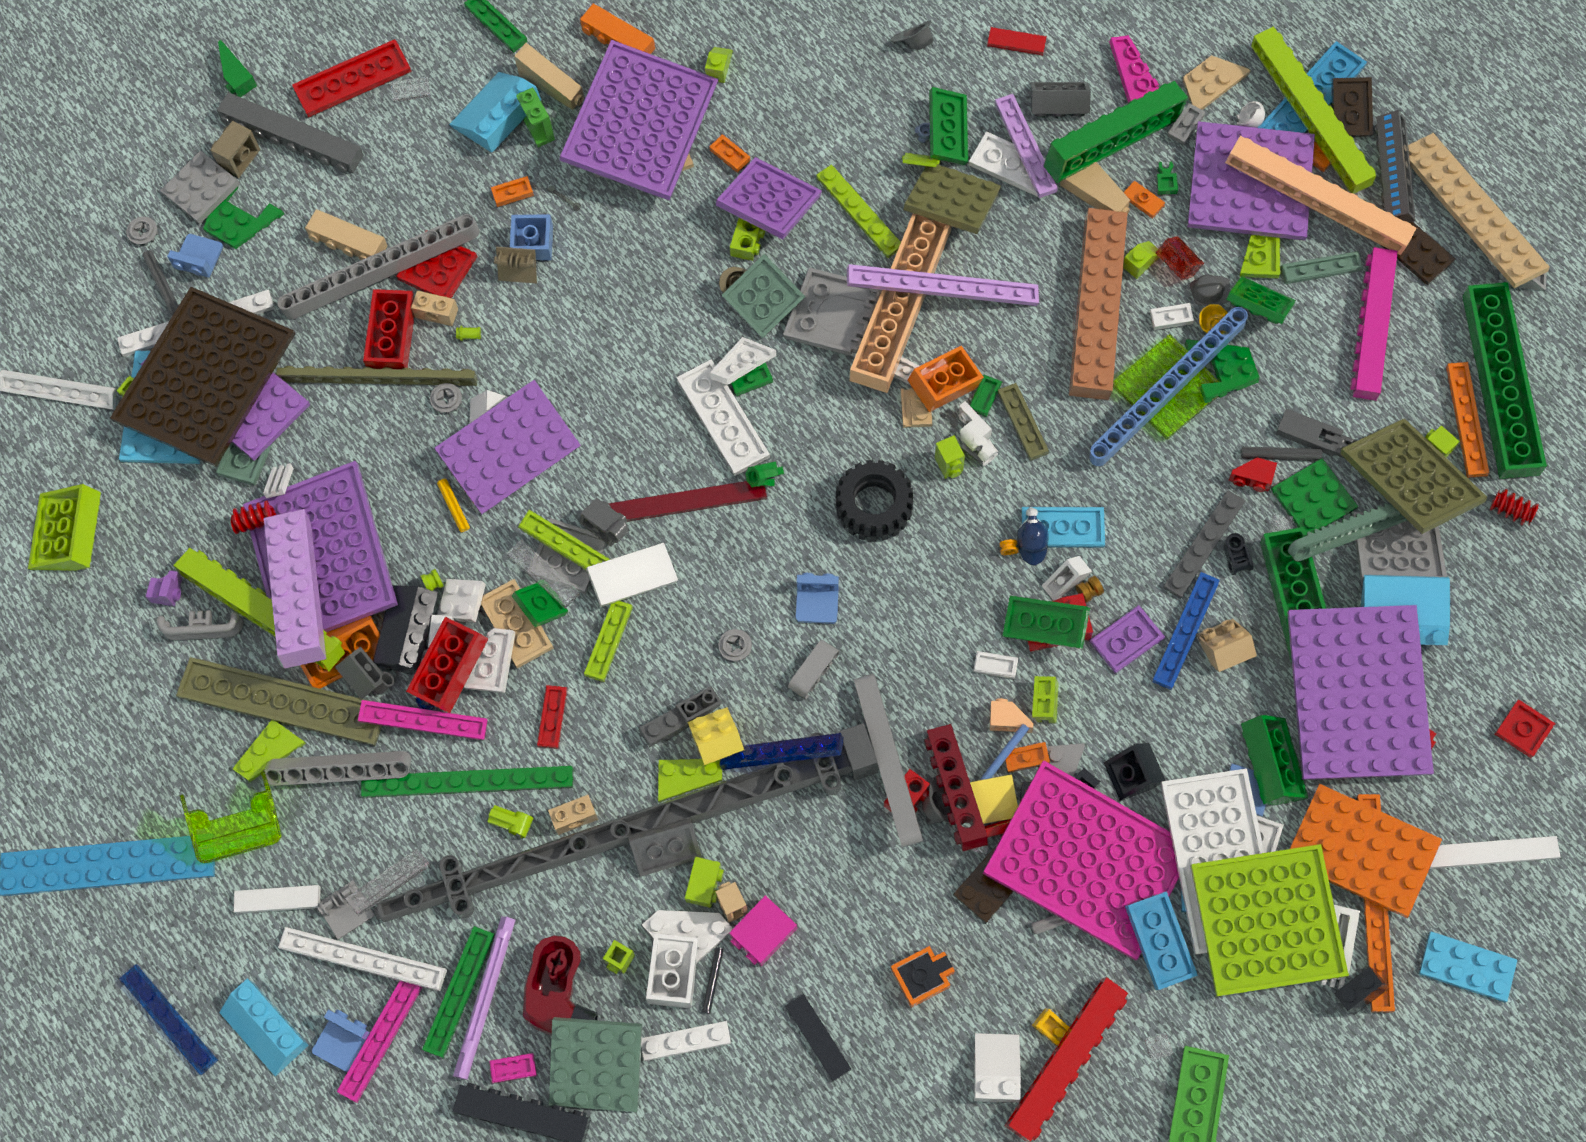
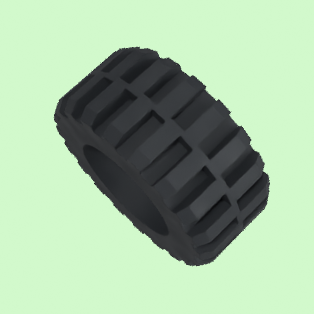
[835,460,913,542]

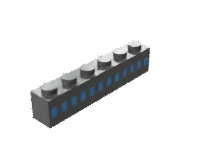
[1375,110,1416,223]

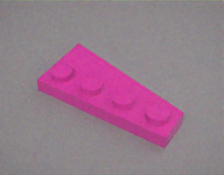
[1109,35,1159,103]

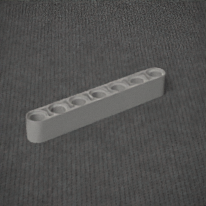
[262,751,411,786]

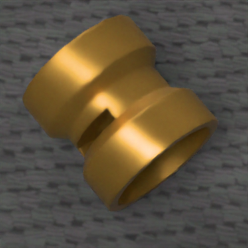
[1075,576,1104,603]

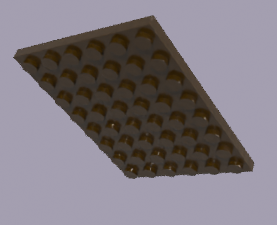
[110,287,295,467]

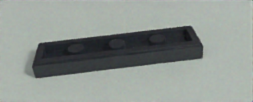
[785,994,852,1082]

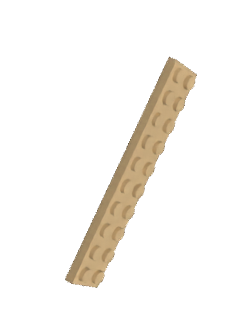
[1408,133,1550,288]

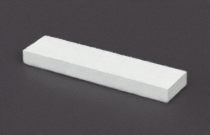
[234,885,320,914]

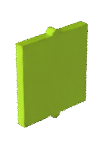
[902,153,940,167]

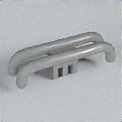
[157,610,244,640]

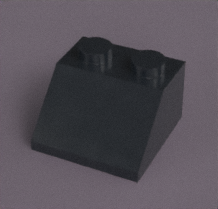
[1103,743,1166,801]

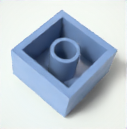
[510,214,553,260]

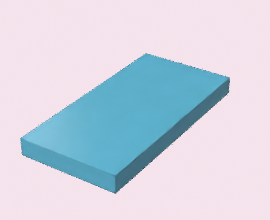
[1021,507,1105,547]

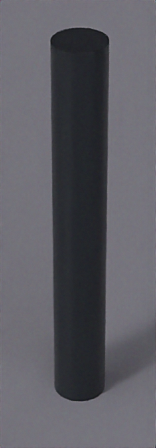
[702,947,724,1014]

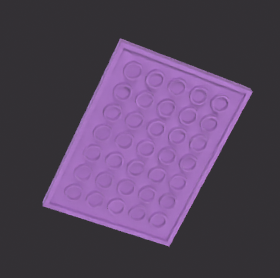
[559,40,718,201]
[243,461,398,632]
[1287,605,1434,780]

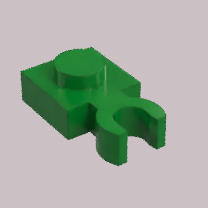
[1156,161,1178,195]

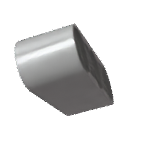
[788,640,840,699]

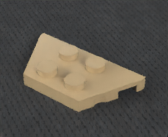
[1183,55,1251,110]

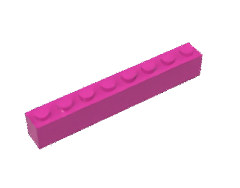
[1350,247,1398,401]

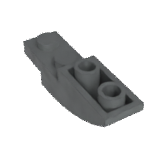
[638,686,722,748]

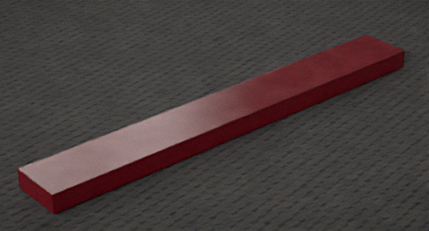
[608,481,767,522]

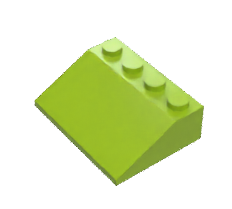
[28,484,101,571]

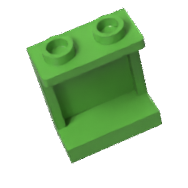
[516,87,555,148]

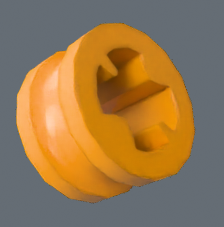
[999,539,1019,555]

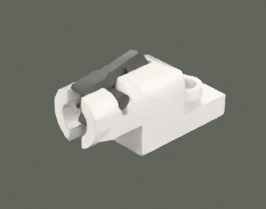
[958,401,998,466]

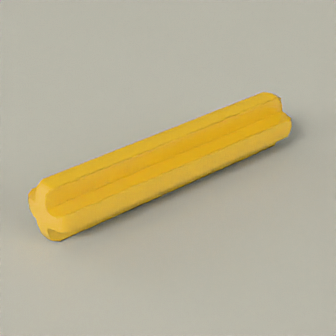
[437,478,470,533]

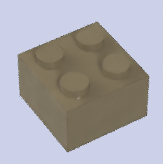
[210,121,260,179]

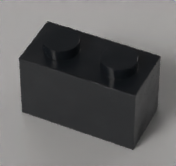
[1334,966,1389,1015]

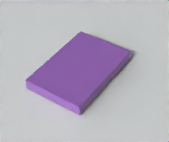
[1089,605,1165,674]

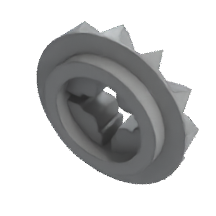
[126,217,158,246]
[430,383,462,414]
[719,629,752,662]

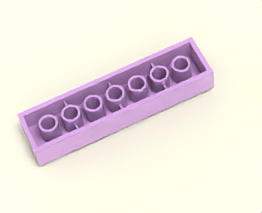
[264,509,326,668]

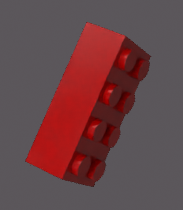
[363,289,415,370]

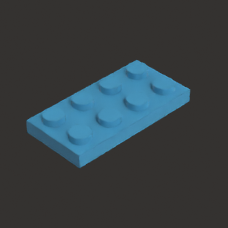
[1125,891,1198,990]

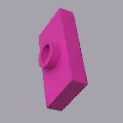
[489,1053,537,1084]

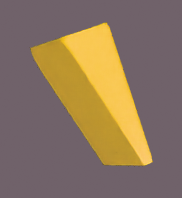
[1032,1008,1070,1046]

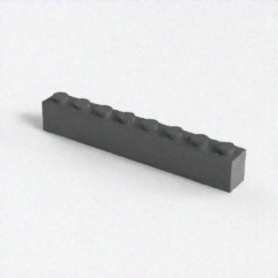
[217,92,364,174]

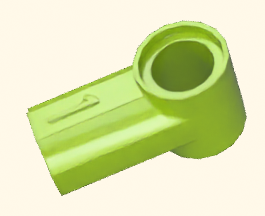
[487,805,534,839]

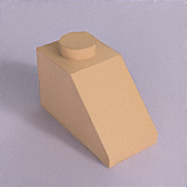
[990,698,1033,733]

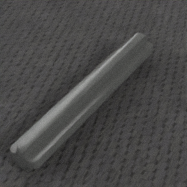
[142,250,179,316]
[1241,446,1323,461]

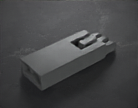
[1276,408,1355,459]

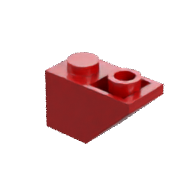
[1229,457,1277,492]

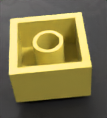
[688,707,744,765]

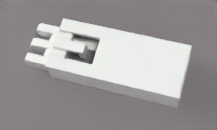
[1320,905,1360,989]

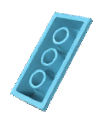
[219,978,309,1076]

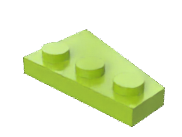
[233,720,306,782]

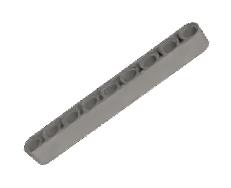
[854,673,923,848]

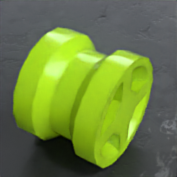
[421,569,444,591]

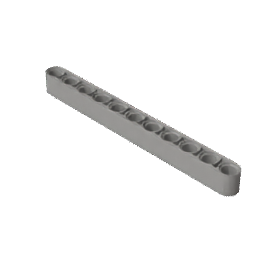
[277,214,480,319]

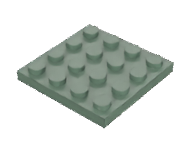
[549,1017,642,1112]

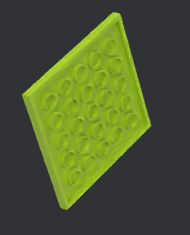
[1190,844,1349,997]

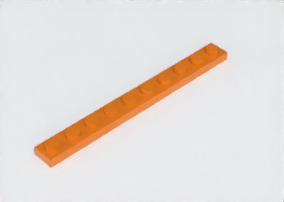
[1357,794,1395,1012]

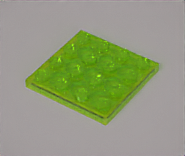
[1113,334,1219,440]

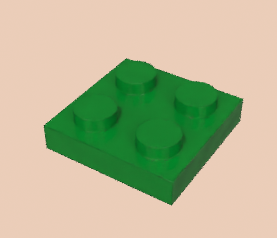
[512,580,568,628]

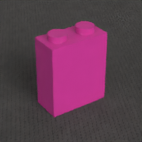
[729,895,797,967]

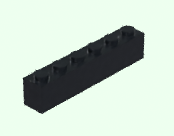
[453,1083,591,1142]

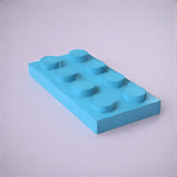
[1419,931,1517,1003]

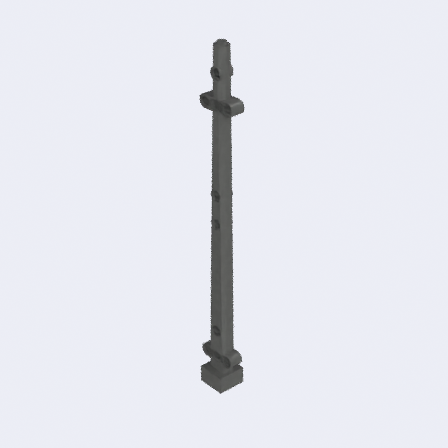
[374,723,878,923]

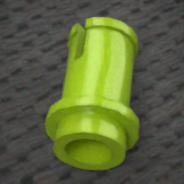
[456,325,481,341]

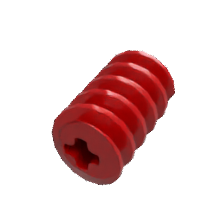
[1490,489,1539,526]
[231,500,276,534]

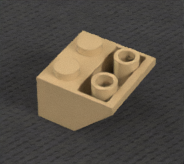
[1196,619,1257,672]

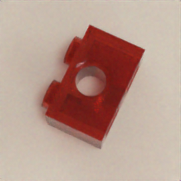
[1155,236,1204,280]

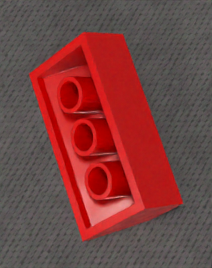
[406,617,488,713]

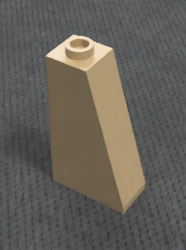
[514,43,584,110]
[1060,162,1130,215]

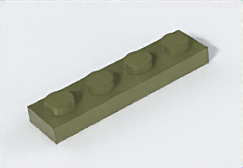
[998,383,1049,461]

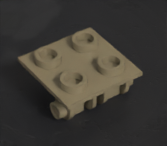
[494,247,537,284]

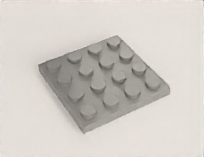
[1352,512,1447,583]

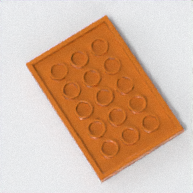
[1290,784,1442,918]

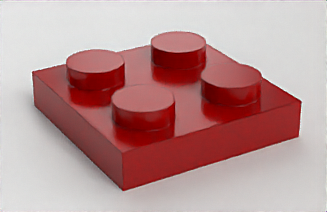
[1495,699,1556,758]

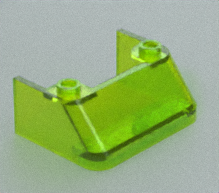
[179,772,281,863]

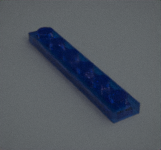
[719,733,844,770]
[119,964,218,1075]

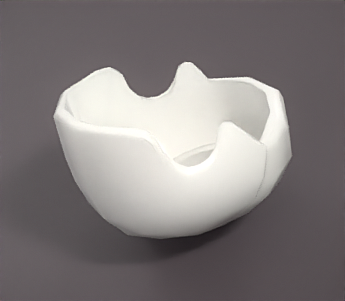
[1237,101,1265,128]

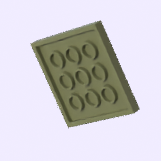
[903,164,1001,234]

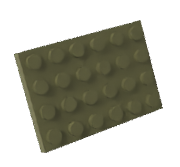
[1340,418,1487,534]

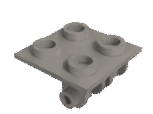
[317,880,375,940]

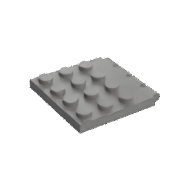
[783,268,882,356]

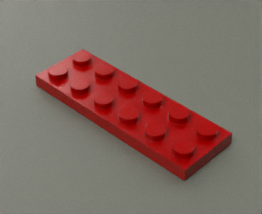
[292,39,412,117]

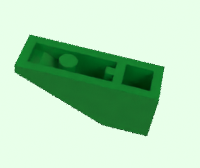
[218,40,257,97]

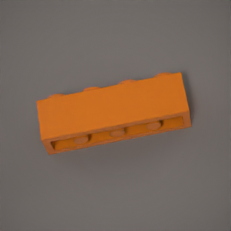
[580,3,655,54]

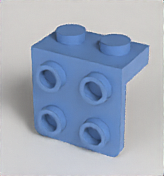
[167,234,223,278]
[796,573,839,624]
[312,1009,370,1072]

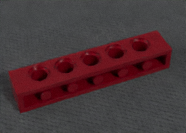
[924,724,988,852]

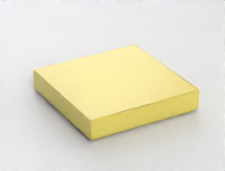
[970,774,1018,824]

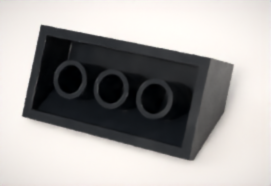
[373,585,438,675]

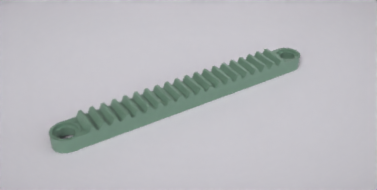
[1288,503,1408,561]

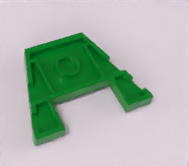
[203,187,284,250]
[1185,339,1260,403]

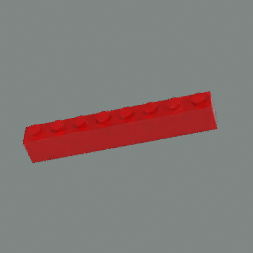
[1004,977,1128,1142]

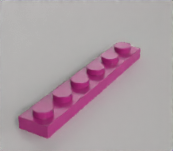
[358,700,488,740]
[337,981,423,1103]

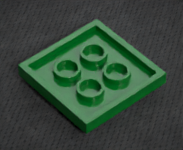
[1226,276,1296,324]
[1271,458,1358,535]

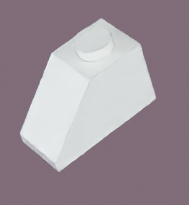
[1042,556,1092,601]

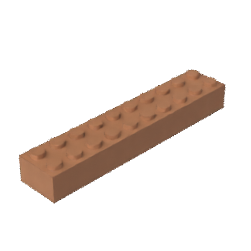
[1069,208,1127,400]

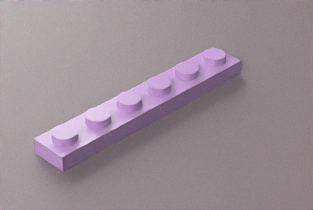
[995,94,1058,198]

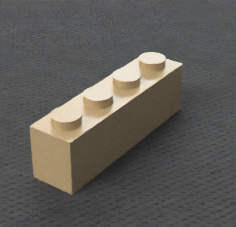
[305,209,387,260]

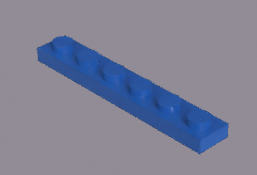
[1152,572,1220,690]

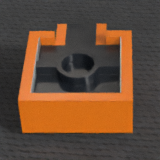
[891,946,955,1008]

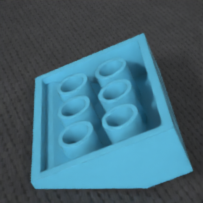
[449,72,541,153]
[1361,575,1450,645]

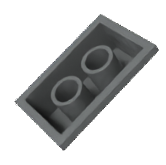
[1030,82,1091,117]

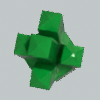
[745,461,784,487]

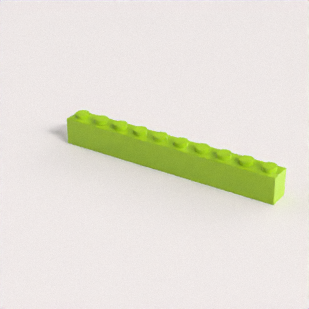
[1251,26,1376,194]
[173,548,345,672]

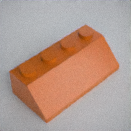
[300,615,380,689]

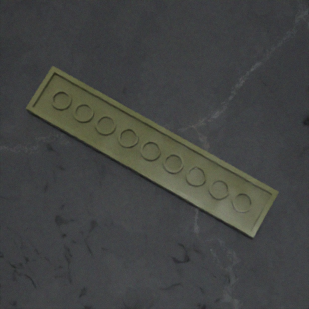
[176,657,382,746]

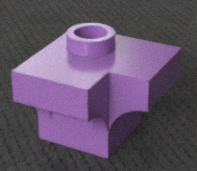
[146,571,183,607]

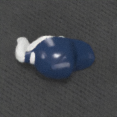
[1017,507,1049,565]

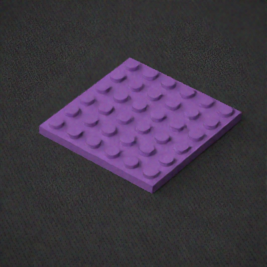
[1187,121,1315,241]

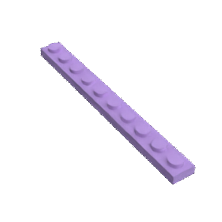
[847,264,1039,306]

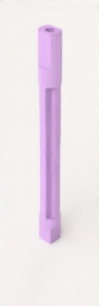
[453,917,515,1080]

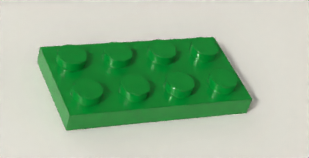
[929,87,968,165]
[1002,596,1090,649]

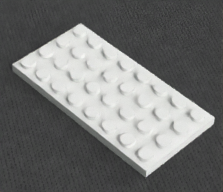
[1161,768,1264,955]

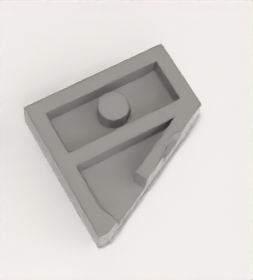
[1047,743,1085,777]

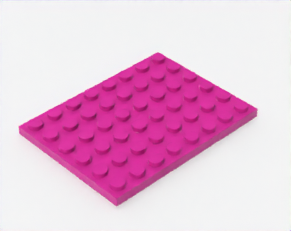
[983,760,1179,961]

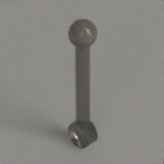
[548,186,581,211]

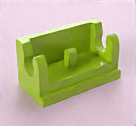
[1032,676,1059,724]

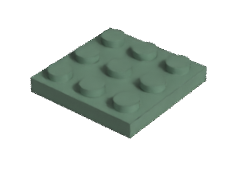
[722,254,805,338]

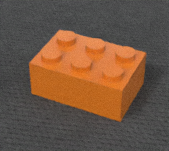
[907,345,984,412]

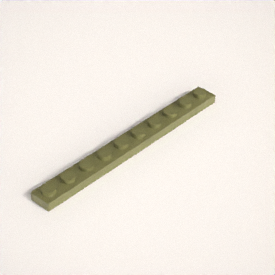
[276,366,478,386]

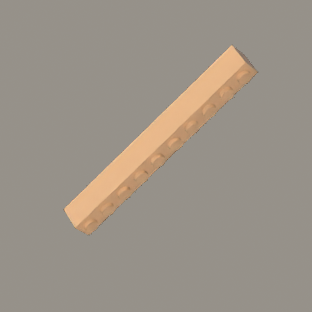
[1225,136,1416,255]

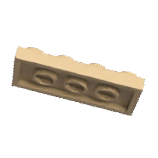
[481,579,554,669]

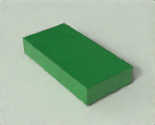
[970,375,1002,417]

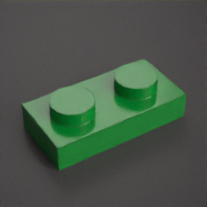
[731,362,773,397]

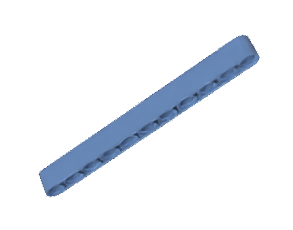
[1089,307,1248,466]

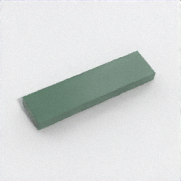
[1281,251,1363,284]

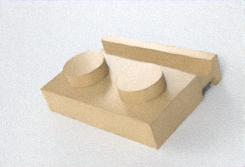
[901,388,932,428]

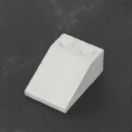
[646,933,698,1008]
[974,1033,1021,1103]

